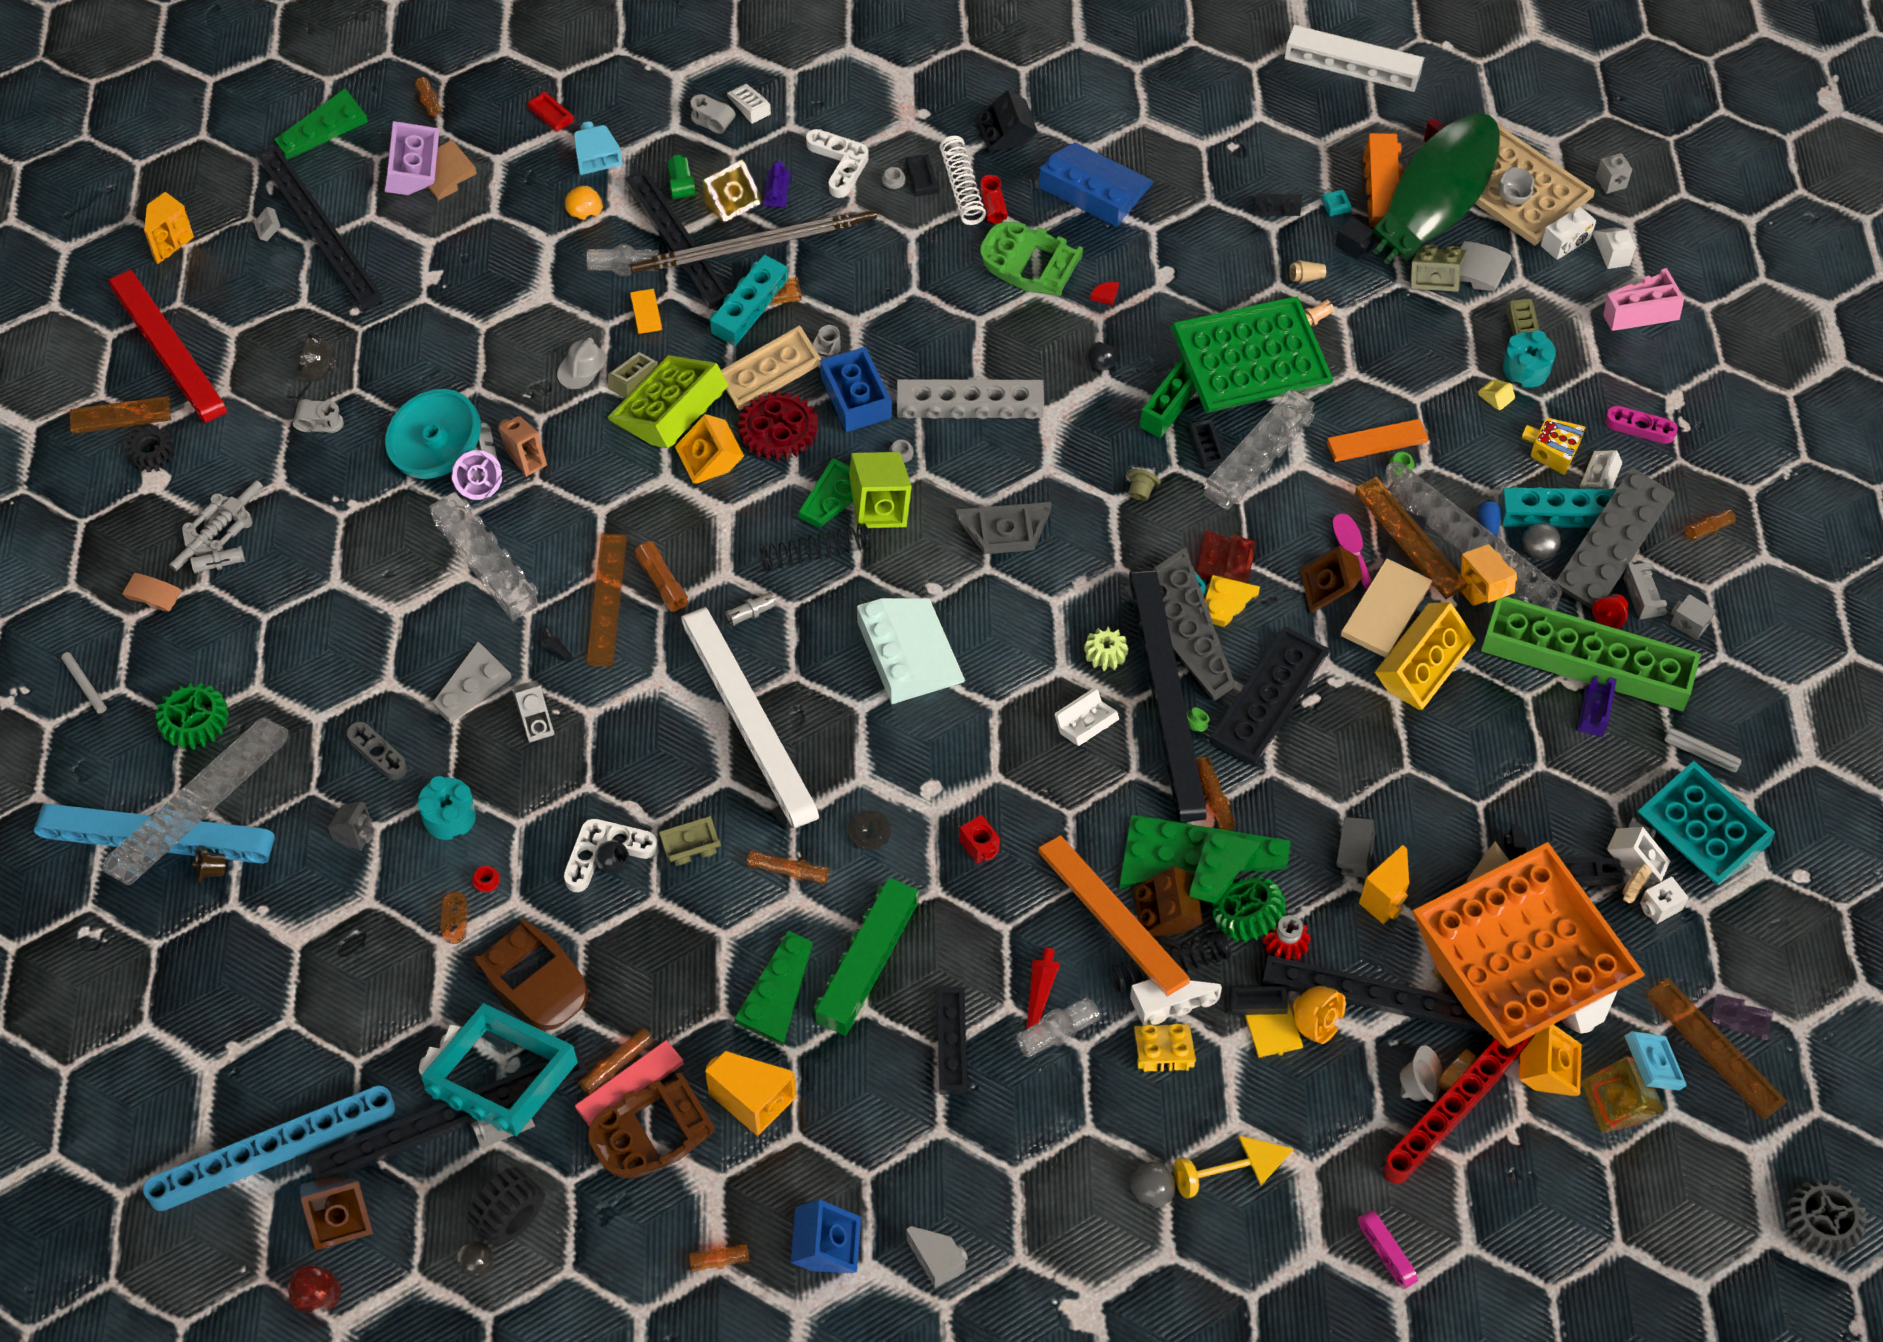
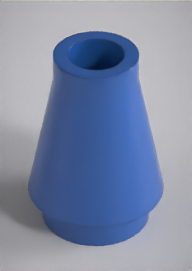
[1477,502,1502,541]

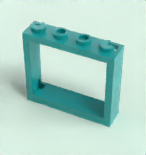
[421,1003,578,1137]

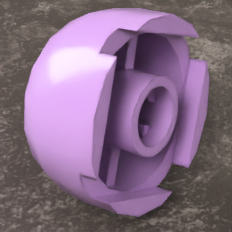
[451,450,502,500]

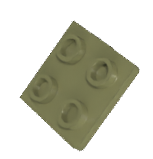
[1411,245,1466,292]

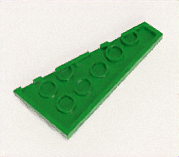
[1119,815,1291,889]

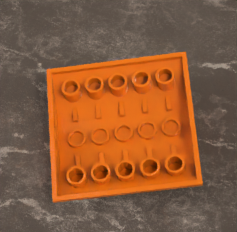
[1412,842,1645,1049]

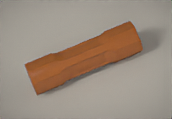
[635,541,688,612]

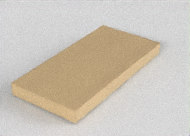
[721,325,821,411]
[1341,559,1432,658]

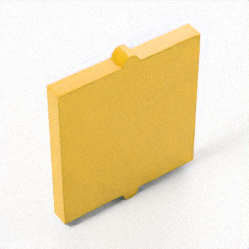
[1245,1003,1303,1058]

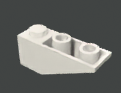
[1130,979,1222,1026]

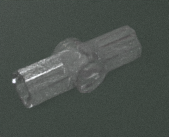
[587,244,659,276]
[1016,997,1100,1058]

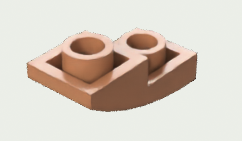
[122,573,182,612]

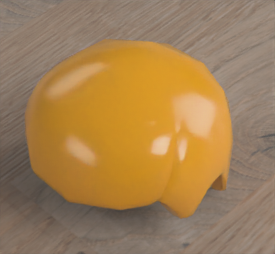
[565,186,603,220]

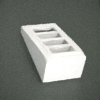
[727,84,771,124]

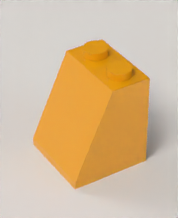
[705,1051,797,1136]

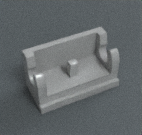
[1623,563,1667,620]

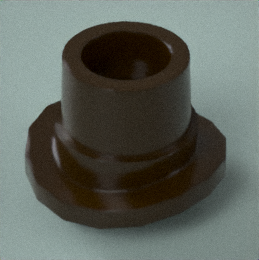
[192,845,225,884]

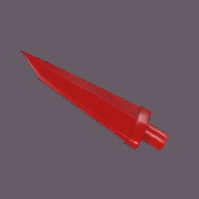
[1025,948,1060,1037]

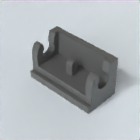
[1337,817,1375,879]

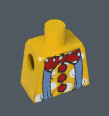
[1521,418,1585,475]

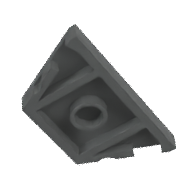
[956,502,1052,554]

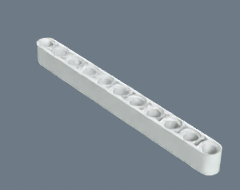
[681,607,819,829]

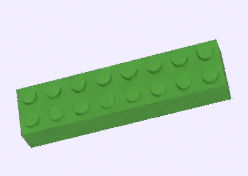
[1481,596,1701,711]

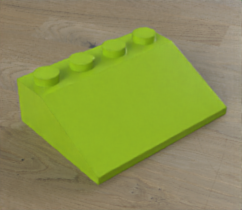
[608,355,729,448]

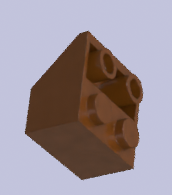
[1133,866,1203,936]

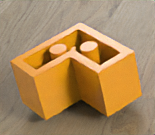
[1460,544,1517,606]

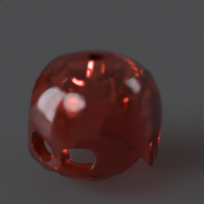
[288,1266,341,1313]

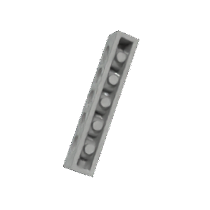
[897,380,1044,419]

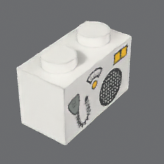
[1541,207,1596,260]

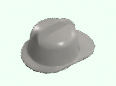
[557,338,606,389]
[1400,1045,1444,1102]

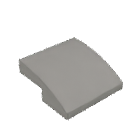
[1460,241,1512,291]

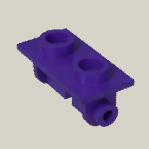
[763,161,791,207]

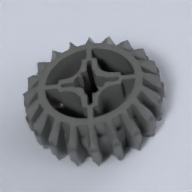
[1785,1178,1867,1257]

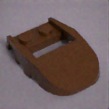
[474,919,588,1031]
[589,1072,714,1179]

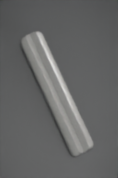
[1665,728,1742,772]

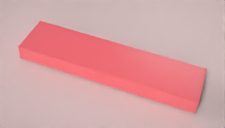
[575,1040,684,1127]

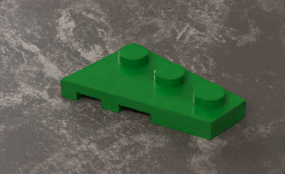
[798,458,853,528]

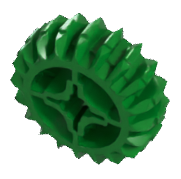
[156,682,229,750]
[1212,876,1286,943]

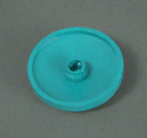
[385,389,481,479]

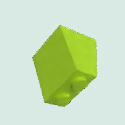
[849,452,912,528]

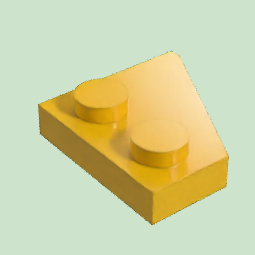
[1205,575,1260,627]

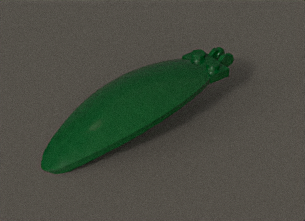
[1372,113,1500,264]

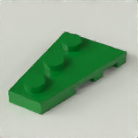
[1189,830,1261,904]

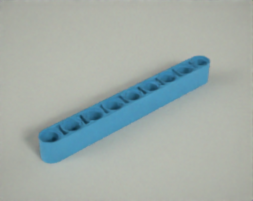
[34,804,275,863]
[143,1086,395,1211]

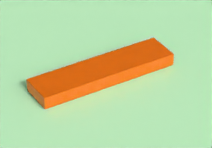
[1327,419,1428,462]

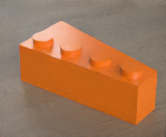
[1362,133,1402,227]

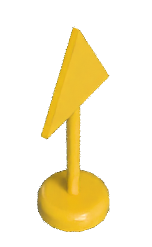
[1173,1135,1294,1198]

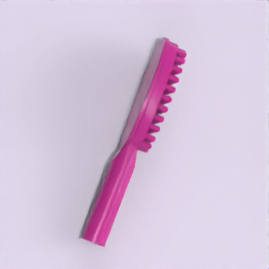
[1333,514,1373,589]

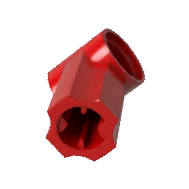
[979,175,1008,224]

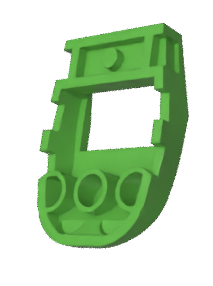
[981,222,1083,296]

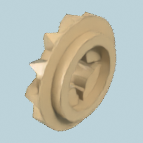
[1622,863,1652,904]

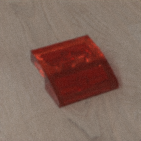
[1195,530,1257,583]

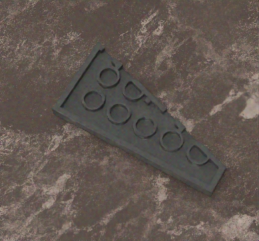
[1124,547,1235,701]

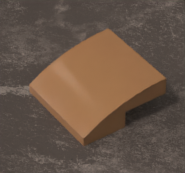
[428,140,477,200]

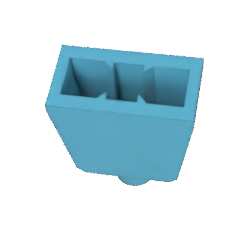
[574,122,622,175]

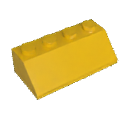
[1375,602,1476,710]

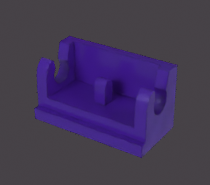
[1577,676,1617,737]

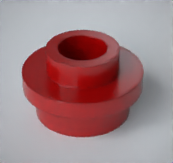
[472,866,500,892]

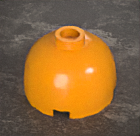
[1293,986,1346,1044]

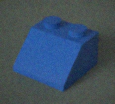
[791,1199,861,1273]

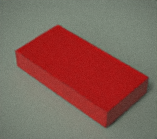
[527,91,574,133]

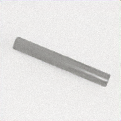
[61,652,107,713]

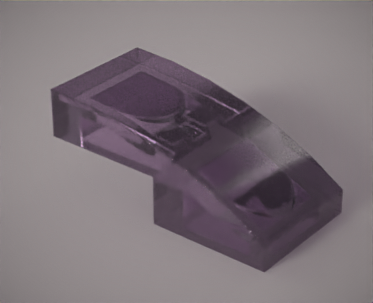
[1711,994,1773,1040]

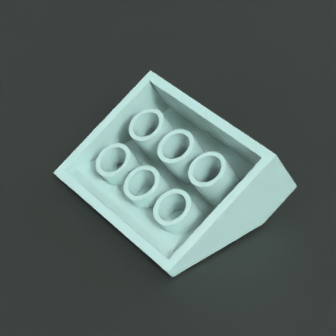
[857,598,965,704]

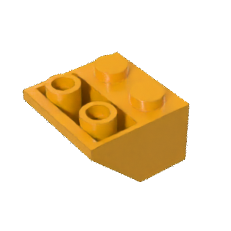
[144,192,194,264]

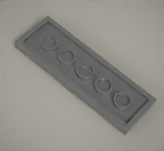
[1553,467,1675,610]

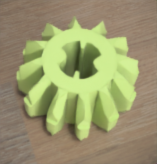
[1084,627,1128,671]

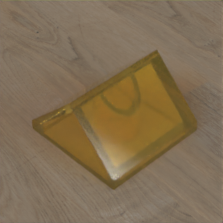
[703,160,763,223]

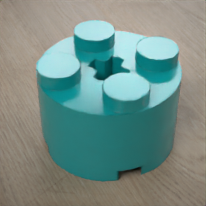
[1502,330,1556,388]
[418,776,476,840]

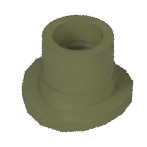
[1127,468,1161,501]

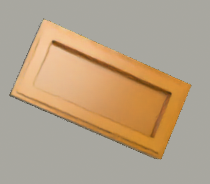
[630,289,662,334]

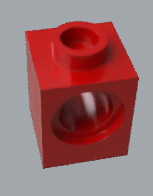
[959,815,1000,864]

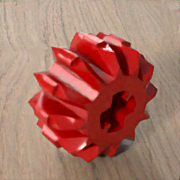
[1263,915,1311,961]

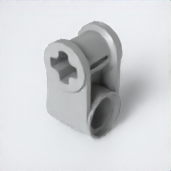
[691,94,735,134]
[812,325,841,367]
[293,399,344,433]

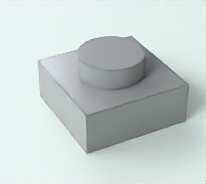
[254,207,280,241]

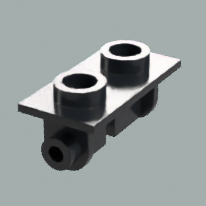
[1253,194,1302,216]

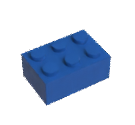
[820,347,892,432]

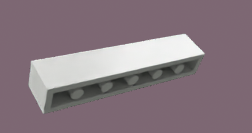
[1285,25,1424,92]

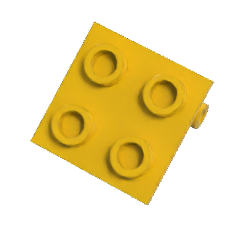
[1134,1024,1196,1072]

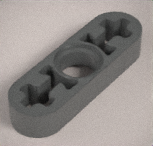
[347,722,407,781]

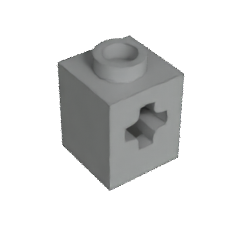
[1596,153,1632,194]
[1670,594,1716,641]

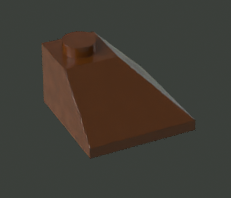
[1300,546,1363,613]
[300,1177,373,1250]

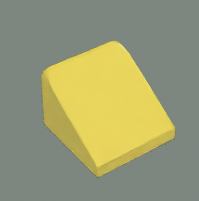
[1478,379,1515,410]

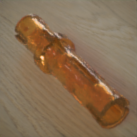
[1196,756,1236,830]
[747,850,830,885]
[578,1028,654,1095]

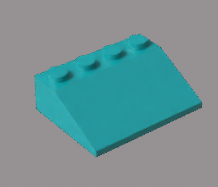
[1637,761,1775,886]

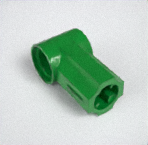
[668,155,696,199]

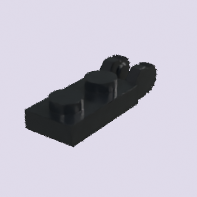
[1560,857,1624,886]

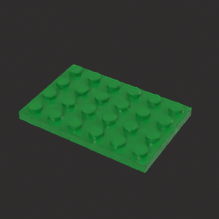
[1170,296,1334,413]

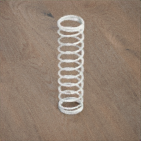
[940,136,986,225]

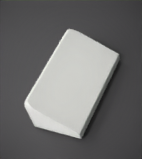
[1579,450,1622,489]

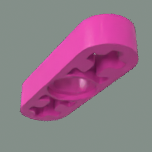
[1605,406,1678,444]
[1358,1210,1418,1289]

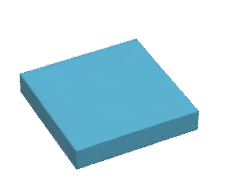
[1624,1031,1686,1090]

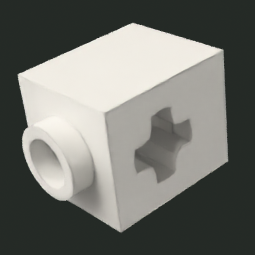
[1640,877,1689,924]

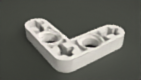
[806,129,868,198]
[564,819,658,892]

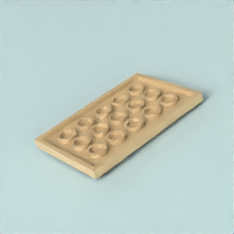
[1475,125,1595,246]

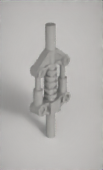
[169,480,263,572]

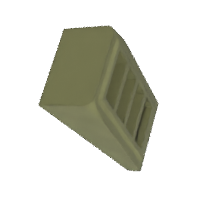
[1506,299,1539,336]
[608,352,658,398]

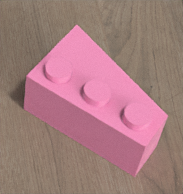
[1603,268,1684,331]

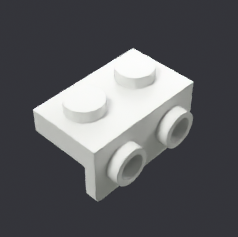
[1055,688,1119,746]

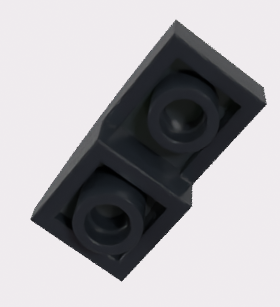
[1504,824,1533,860]

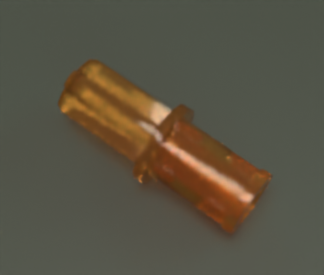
[415,78,441,117]

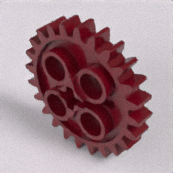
[738,391,818,461]

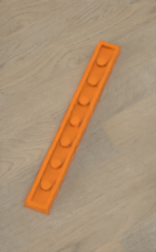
[1039,835,1190,997]

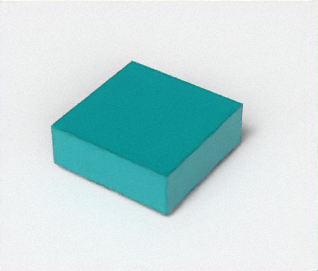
[1321,190,1352,217]

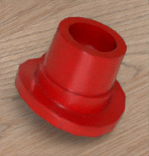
[1593,594,1628,629]

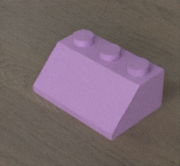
[385,121,439,195]

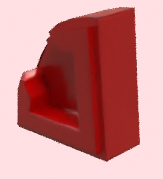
[1090,282,1119,305]

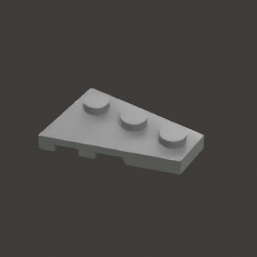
[433,642,512,724]

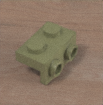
[659,816,721,866]

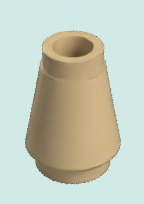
[1289,260,1326,284]

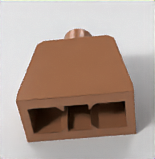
[498,416,547,477]

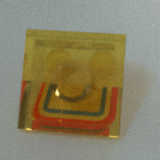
[1581,1056,1665,1133]

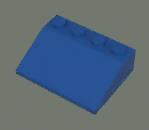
[1038,142,1153,227]

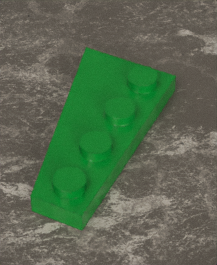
[274,88,368,159]
[735,931,813,1047]

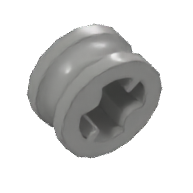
[1277,915,1303,943]

